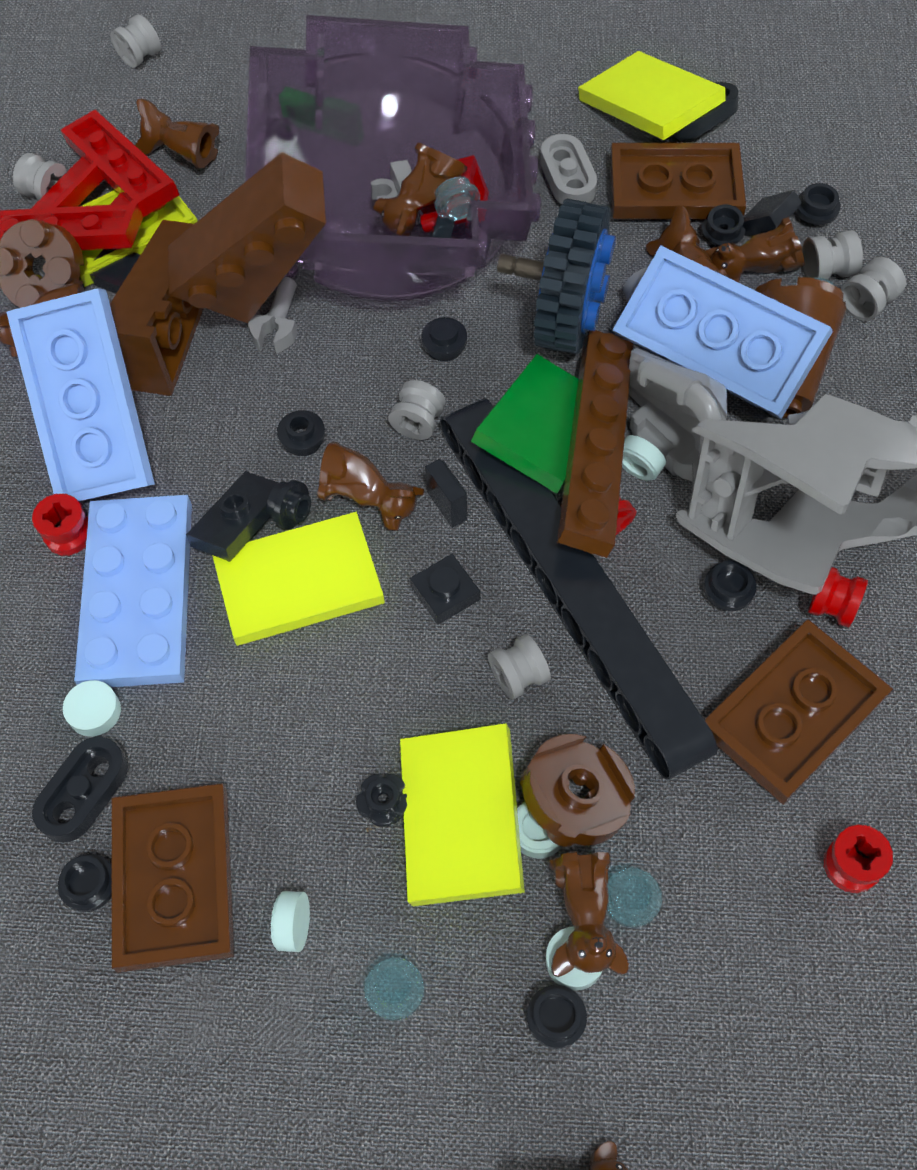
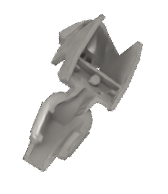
[629,348,917,594]

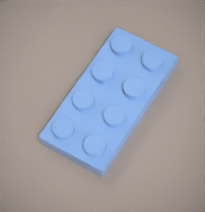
[613,245,833,419]
[7,288,155,501]
[74,495,192,687]

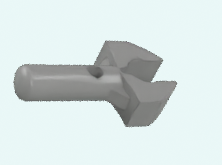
[248,277,298,354]

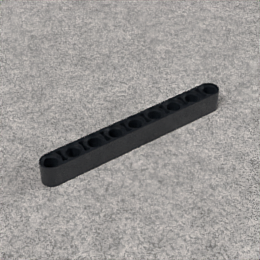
[440,398,718,780]

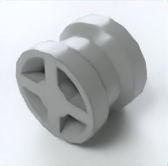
[110,14,161,68]
[13,153,67,200]
[388,380,446,440]
[488,634,551,700]

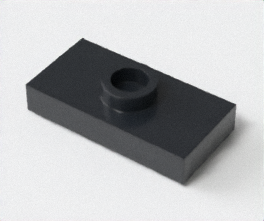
[186,471,279,562]

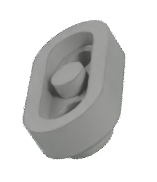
[540,134,597,205]

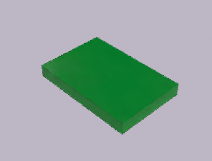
[471,354,578,493]

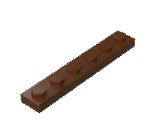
[557,330,633,558]

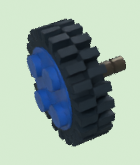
[497,198,616,354]

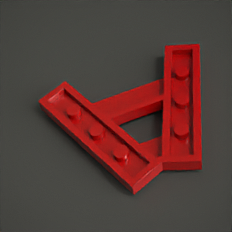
[0,110,180,250]

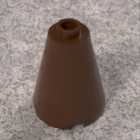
[755,277,846,419]

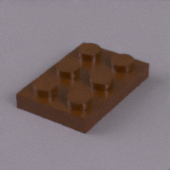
[610,143,746,219]
[705,619,893,805]
[112,783,234,973]

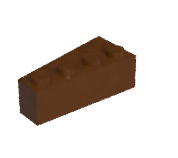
[168,152,326,324]
[110,220,204,396]

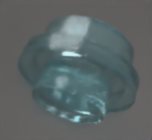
[434,177,480,220]
[607,868,662,928]
[364,958,424,1021]

